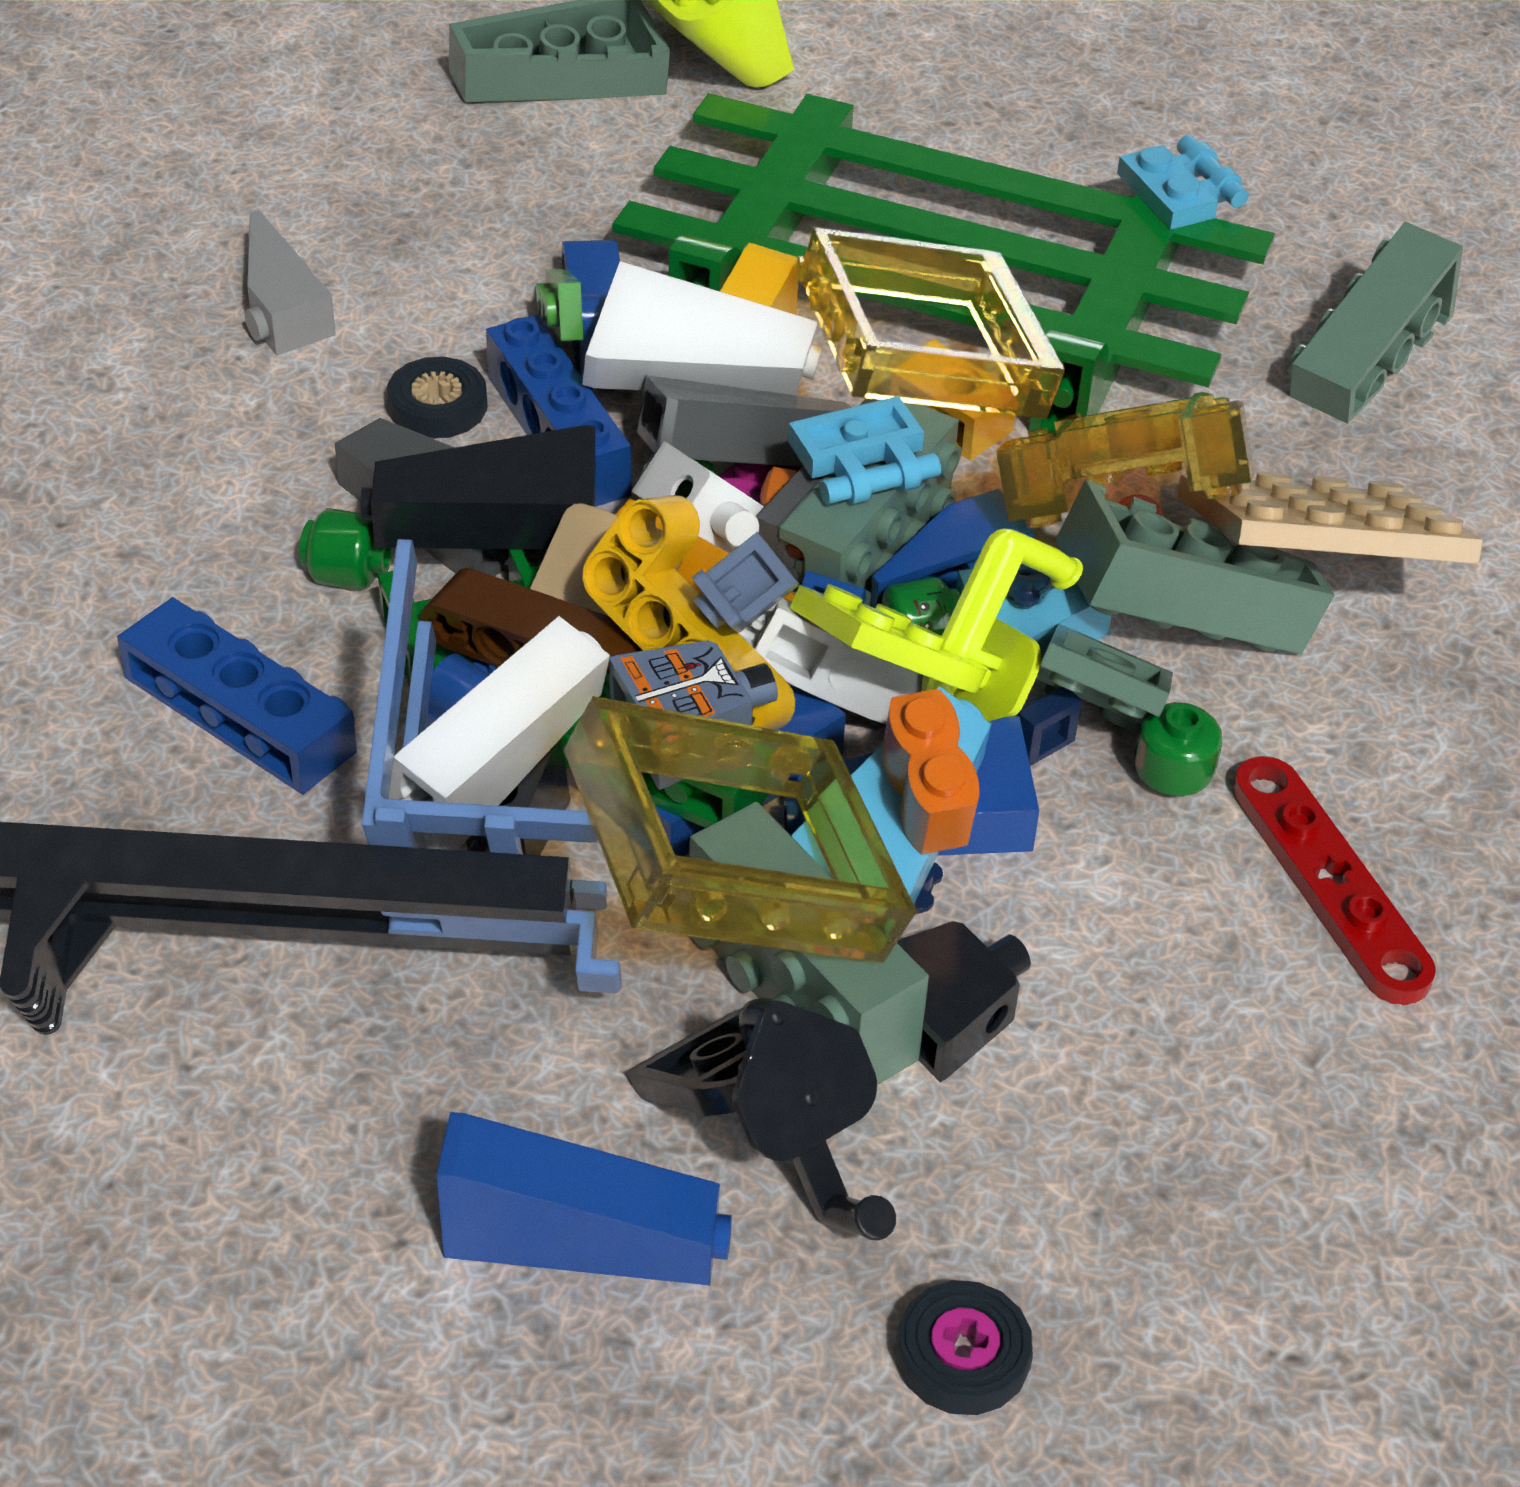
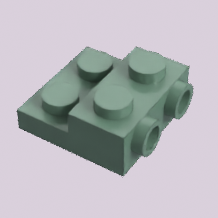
[1036,624,1173,730]

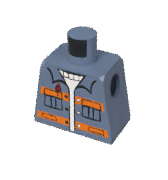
[609,640,778,790]

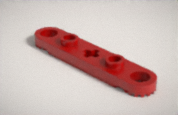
[1233,756,1436,1006]

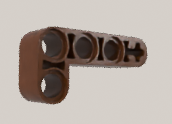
[420,568,643,674]

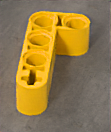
[582,495,795,735]

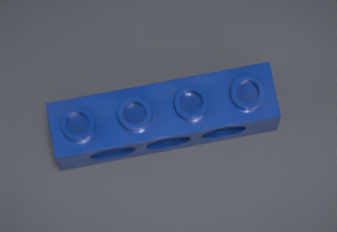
[486,314,632,507]
[117,597,357,795]

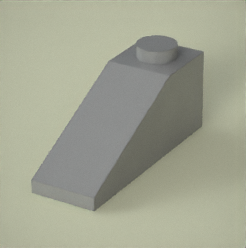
[245,210,336,356]

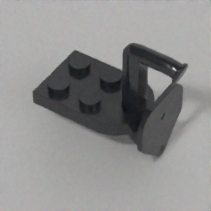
[627,998,897,1241]

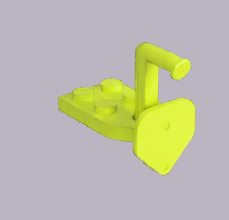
[789,528,1083,722]

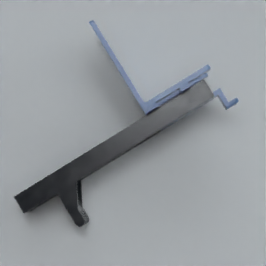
[0,539,622,1035]

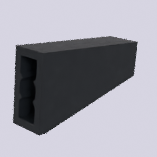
[361,425,596,550]

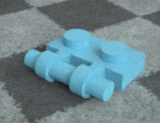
[1117,135,1249,230]
[788,396,941,505]

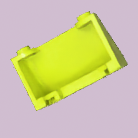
[646,0,794,87]

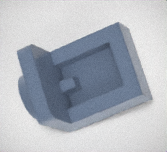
[691,532,800,633]

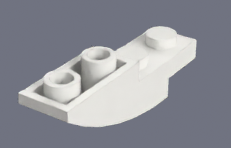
[739,598,924,725]

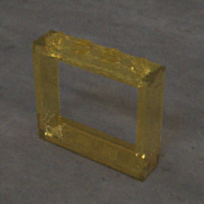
[796,227,1065,419]
[564,696,917,963]

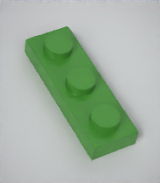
[536,269,583,341]

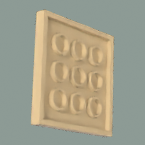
[1177,467,1483,564]

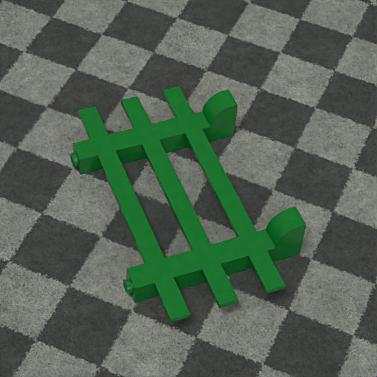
[612,93,1275,446]

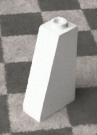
[582,261,823,395]
[389,616,610,850]

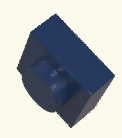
[1017,687,1082,766]

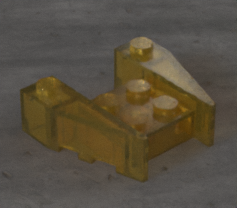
[996,392,1255,528]

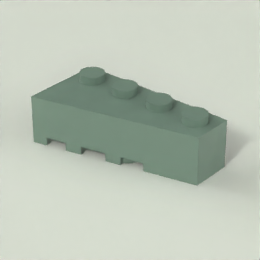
[449,0,670,102]
[1287,221,1463,424]
[1056,479,1335,654]

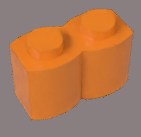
[882,689,980,855]

